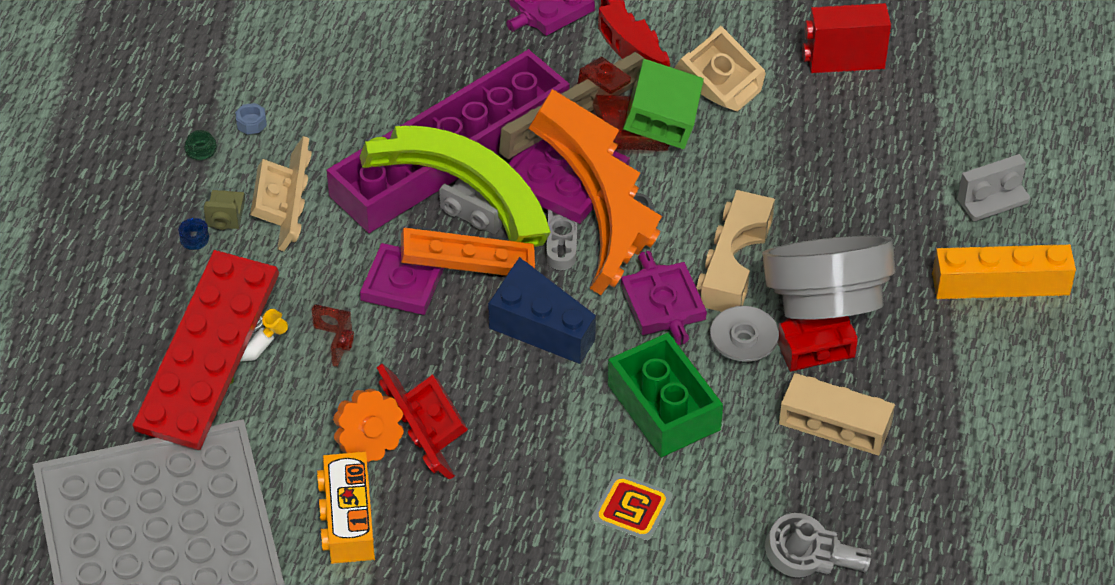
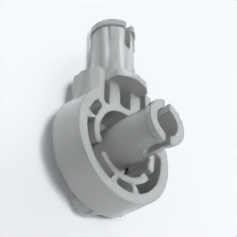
[764,513,871,577]

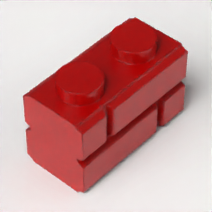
[778,316,858,372]

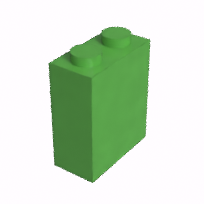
[623,59,704,149]

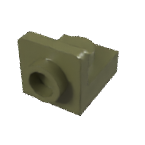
[204,190,245,230]

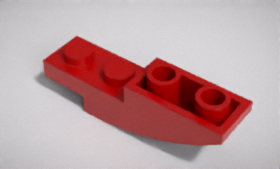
[598,0,670,67]

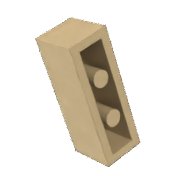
[779,373,895,456]

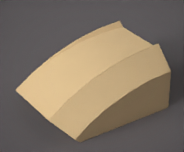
[674,26,766,112]

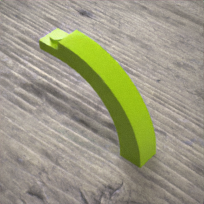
[360,126,551,247]

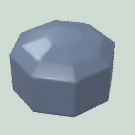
[235,103,267,134]

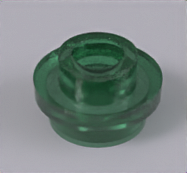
[184,130,217,160]

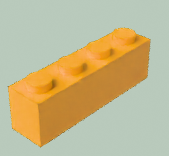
[932,244,1076,299]

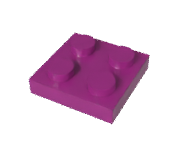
[360,243,444,315]

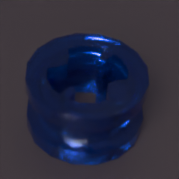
[178,218,209,250]

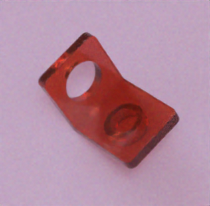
[577,56,631,94]
[312,304,354,367]

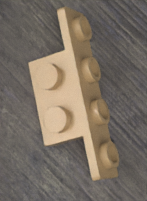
[250,136,312,252]

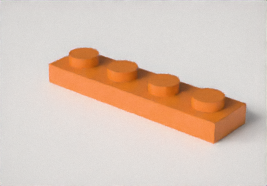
[401,228,535,276]

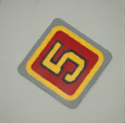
[592,473,673,540]

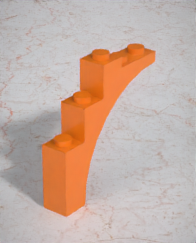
[528,89,662,295]

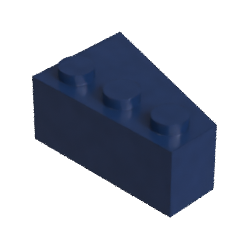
[488,257,596,364]

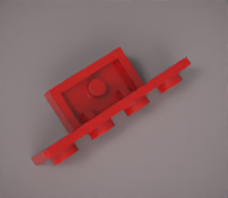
[376,363,468,479]

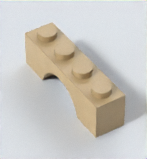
[697,190,775,312]

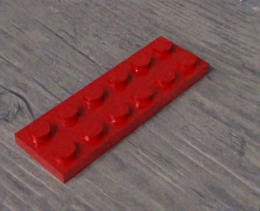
[133,250,279,450]

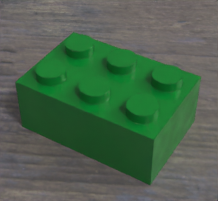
[608,332,723,458]

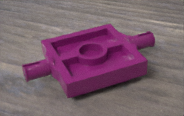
[506,0,595,36]
[620,251,707,345]

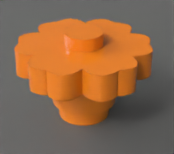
[333,389,404,462]

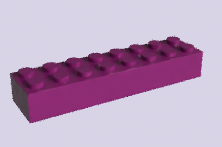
[326,49,570,233]

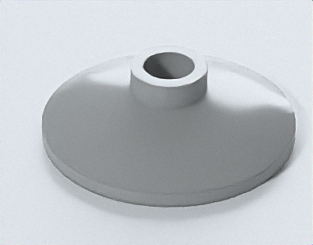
[710,306,779,362]

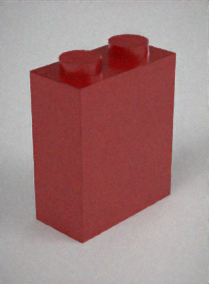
[802,3,891,73]

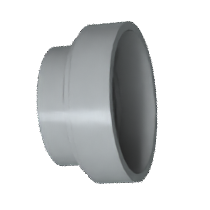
[762,235,896,319]

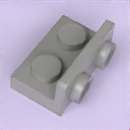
[957,154,1030,221]
[439,179,503,234]

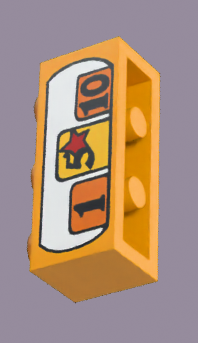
[317,452,375,564]

